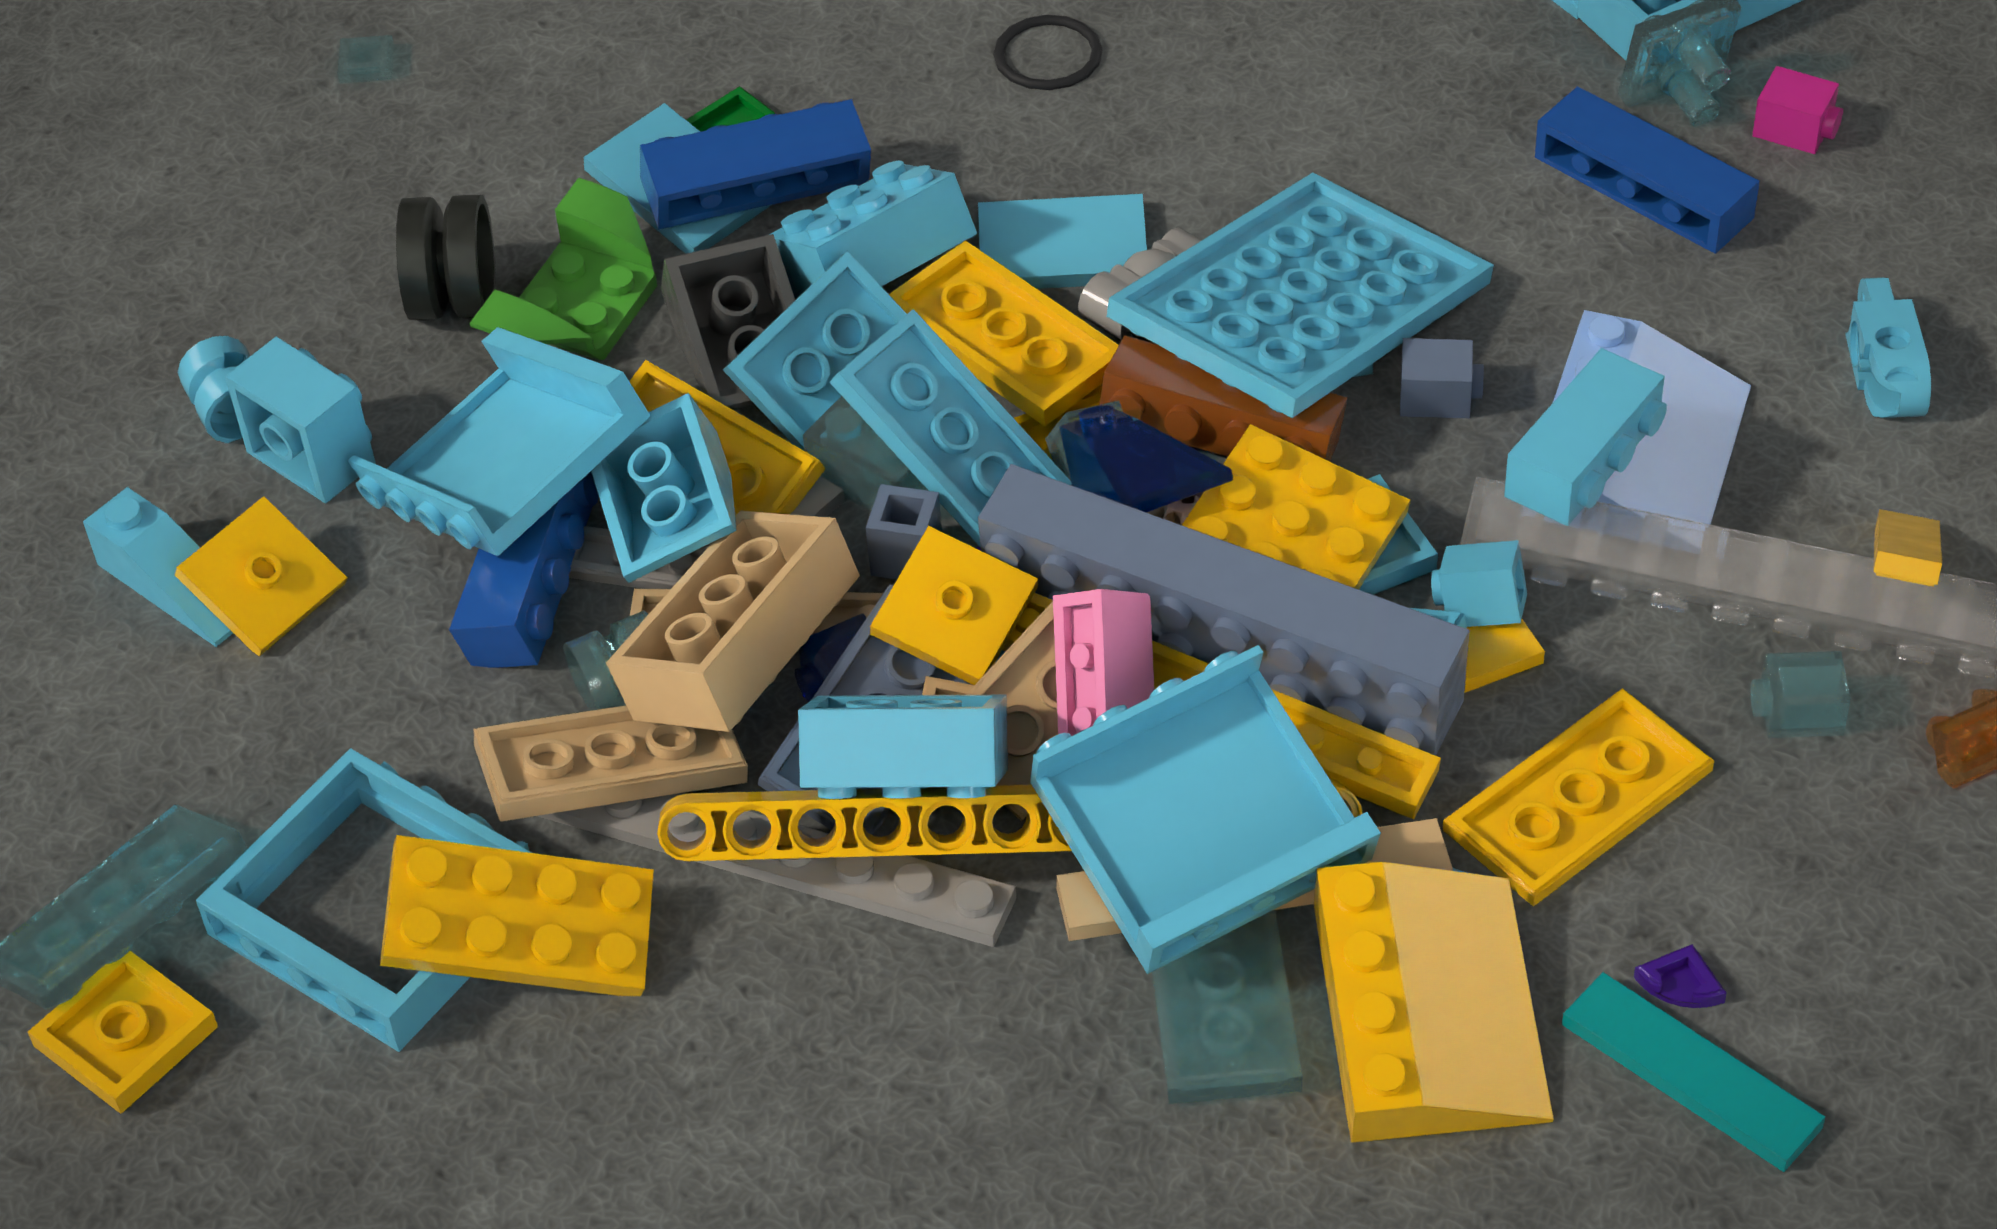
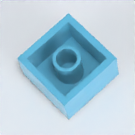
[225,336,376,504]

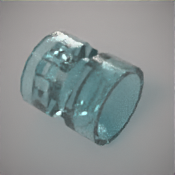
[563,610,648,711]

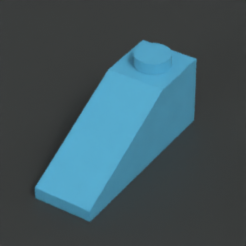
[83,487,233,647]

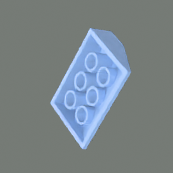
[1525,310,1751,556]

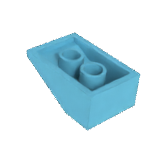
[591,393,737,583]

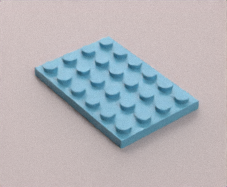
[1106,172,1494,418]

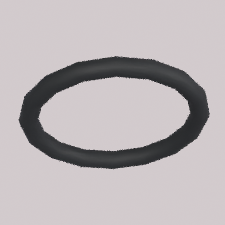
[993,15,1103,90]

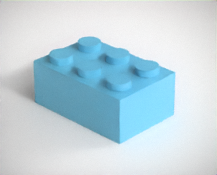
[769,160,977,298]
[798,694,1008,799]

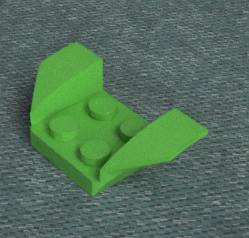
[470,178,657,360]

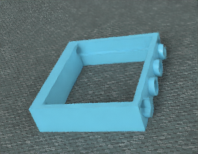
[196,748,532,1052]

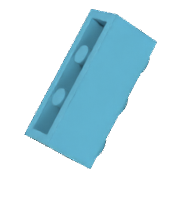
[1504,348,1667,526]

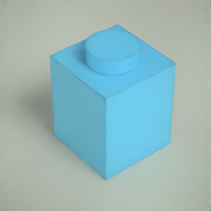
[1431,540,1527,627]

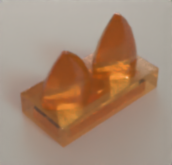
[1925,689,1997,789]

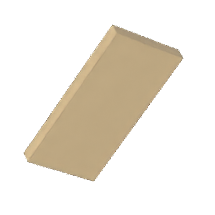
[473,706,748,822]

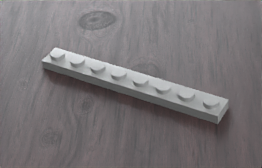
[538,793,1017,947]

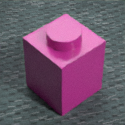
[1752,66,1843,154]

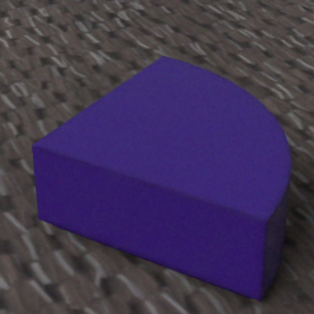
[1634,944,1727,1008]

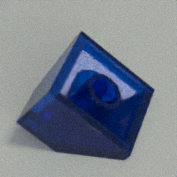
[1059,405,1233,513]

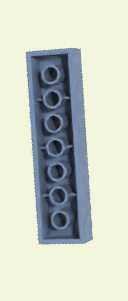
[978,464,1470,756]

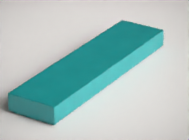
[1562,972,1825,1172]

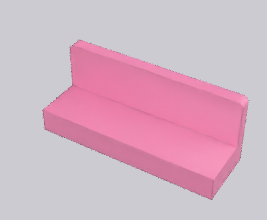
[1053,589,1154,736]

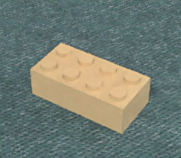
[606,511,860,732]

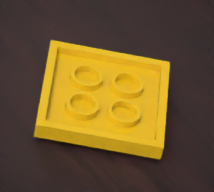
[1182,424,1411,590]

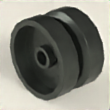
[396,195,495,320]

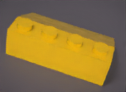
[1314,862,1554,1143]

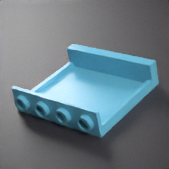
[347,327,651,556]
[1030,645,1381,974]

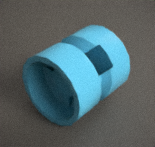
[178,336,251,443]

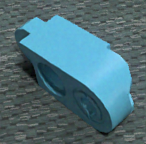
[1845,277,1931,418]

